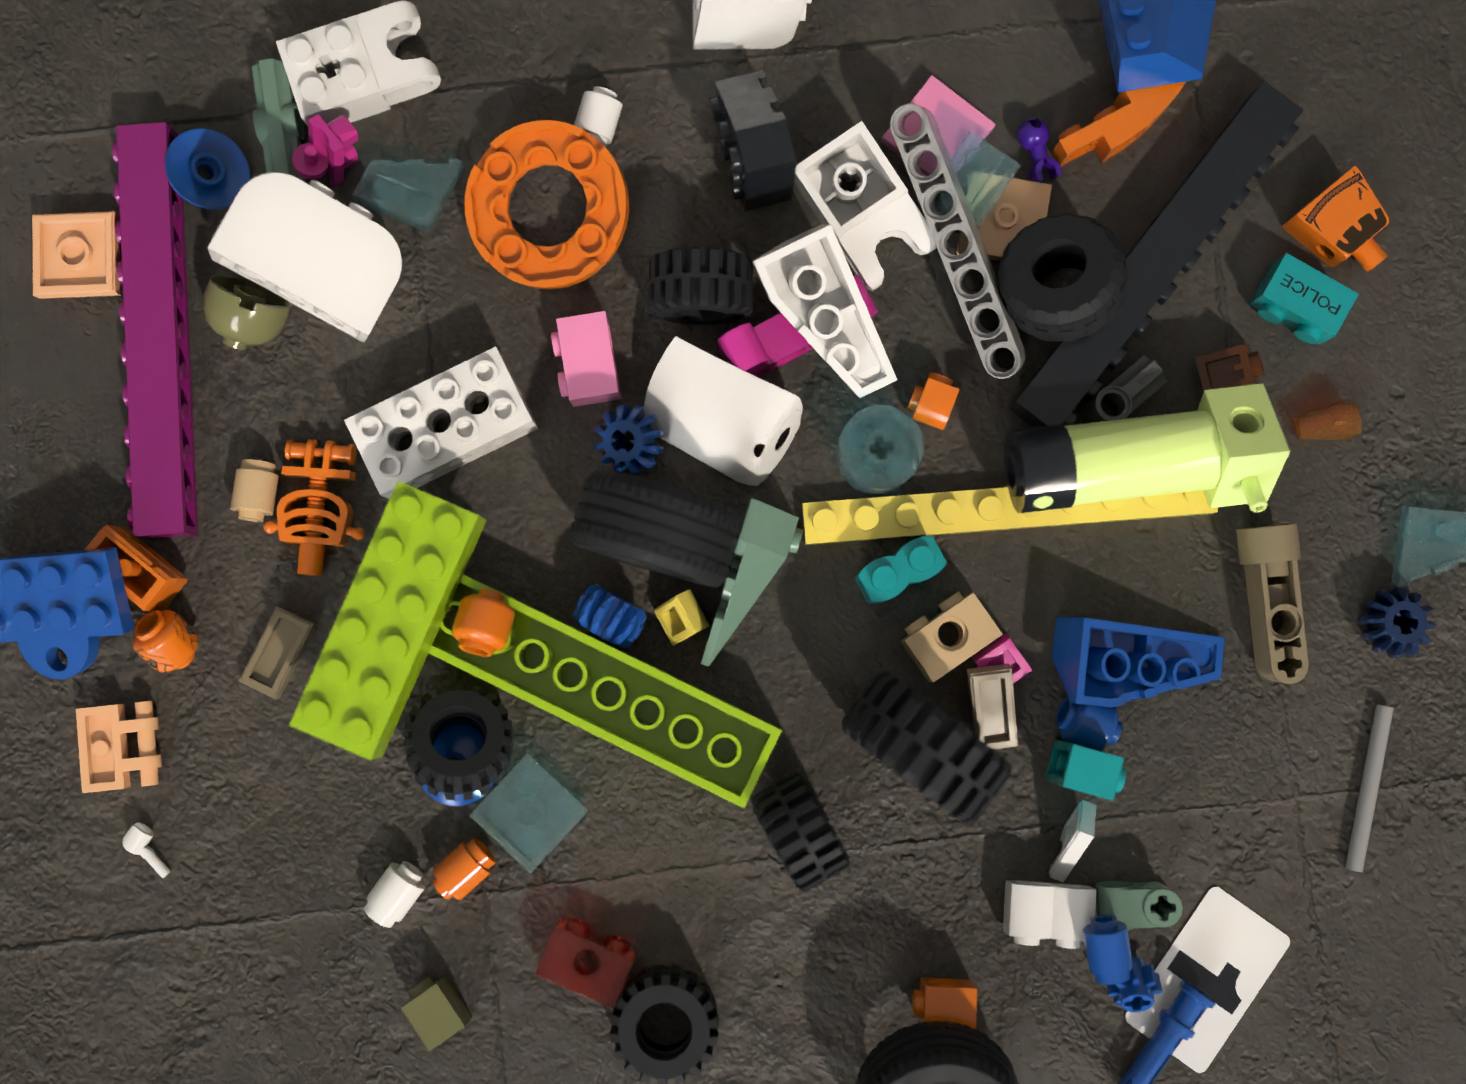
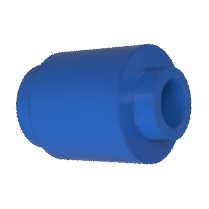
[1083,915,1133,985]

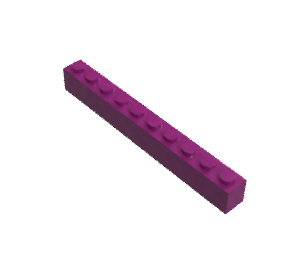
[112,122,199,540]

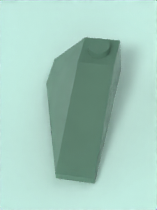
[701,498,804,666]

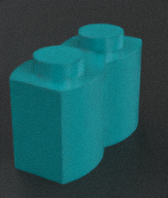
[854,536,947,604]

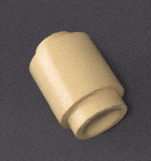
[230,459,279,522]

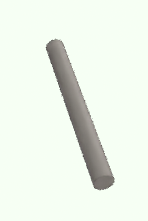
[1345,704,1394,873]

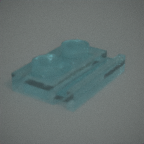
[935,131,1022,229]

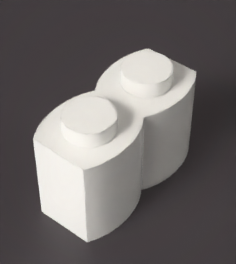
[1003,880,1096,949]

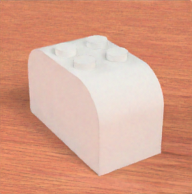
[693,0,812,49]
[208,173,402,343]

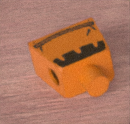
[1282,166,1390,272]

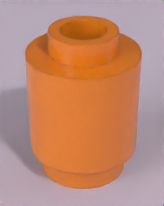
[432,837,497,900]

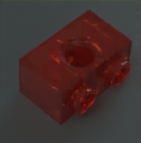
[535,917,637,1009]

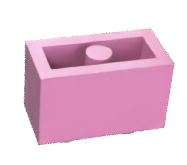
[551,311,622,407]

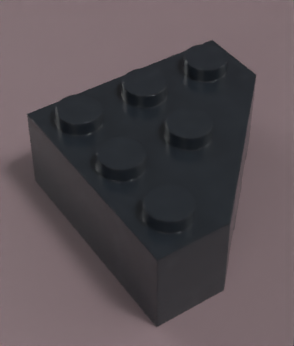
[709,70,797,211]

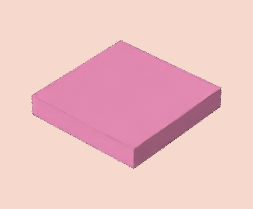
[881,75,996,176]

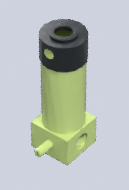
[1004,384,1290,513]

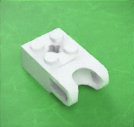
[276,0,441,126]
[794,121,937,291]

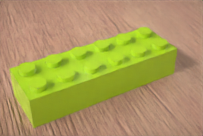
[289,481,487,761]

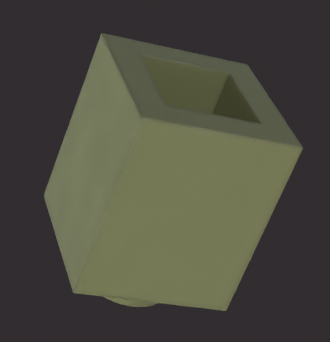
[401,974,472,1052]

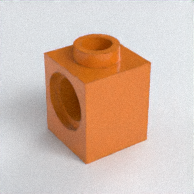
[912,977,977,1029]

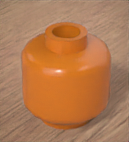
[452,589,515,657]

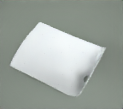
[644,336,803,486]

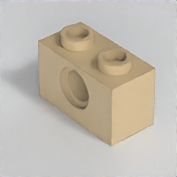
[900,591,1003,682]

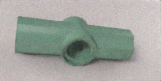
[252,58,307,183]

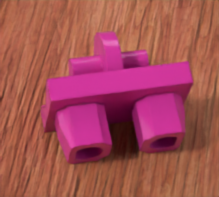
[292,114,358,188]

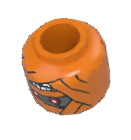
[132,610,199,672]

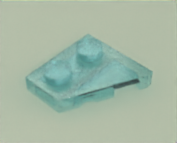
[353,159,464,233]
[1391,506,1466,587]

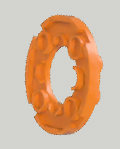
[464,120,629,289]

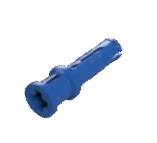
[1117,979,1216,1084]

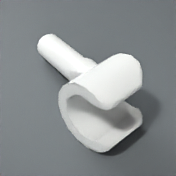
[122,822,171,879]

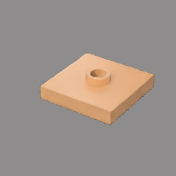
[957,171,1052,261]
[32,211,121,299]

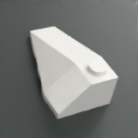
[752,224,897,398]

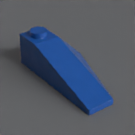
[1052,617,1225,708]

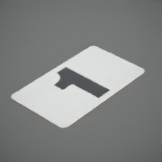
[1125,887,1290,1073]

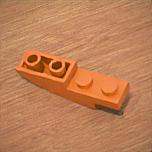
[1051,82,1186,166]

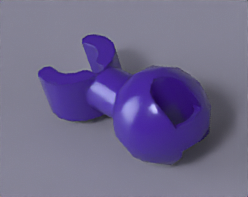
[1017,118,1062,183]

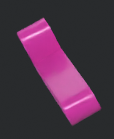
[717,275,878,378]

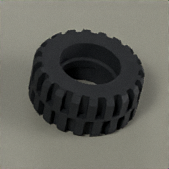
[841,671,1012,825]

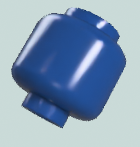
[1055,696,1122,752]

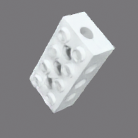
[344,347,539,500]

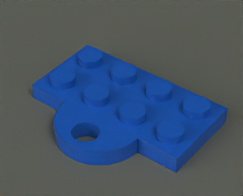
[0,547,134,679]

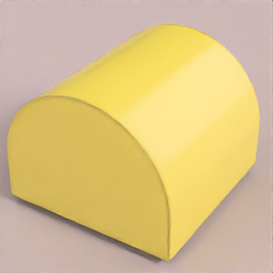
[654,589,710,646]

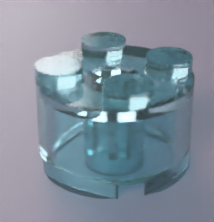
[836,405,924,494]

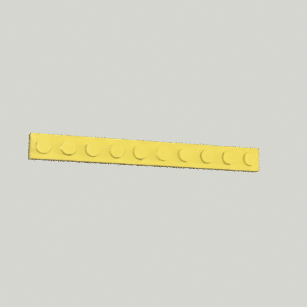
[802,487,1218,545]

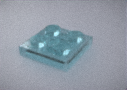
[469,752,590,874]

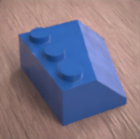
[1098,0,1216,92]

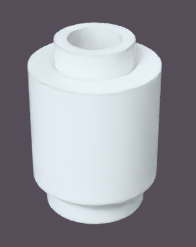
[574,86,623,147]
[364,861,426,928]

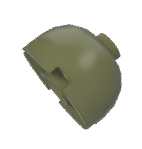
[203,275,291,350]

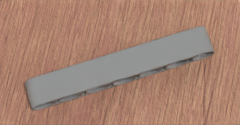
[890,104,1026,379]

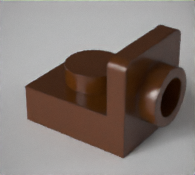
[1195,344,1264,393]

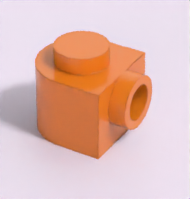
[907,372,960,430]

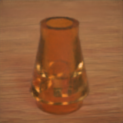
[1294,400,1362,441]

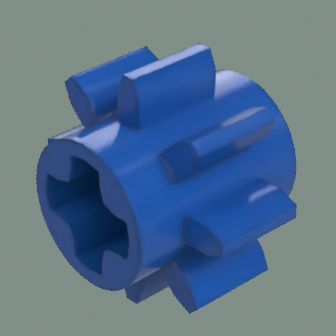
[1107,957,1163,1012]

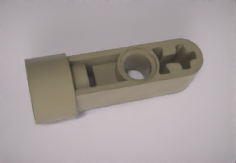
[1236,523,1309,684]

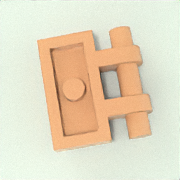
[76,701,162,793]

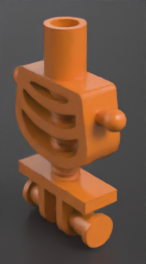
[263,439,364,576]

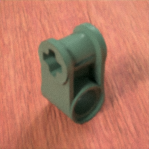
[1095,881,1183,930]

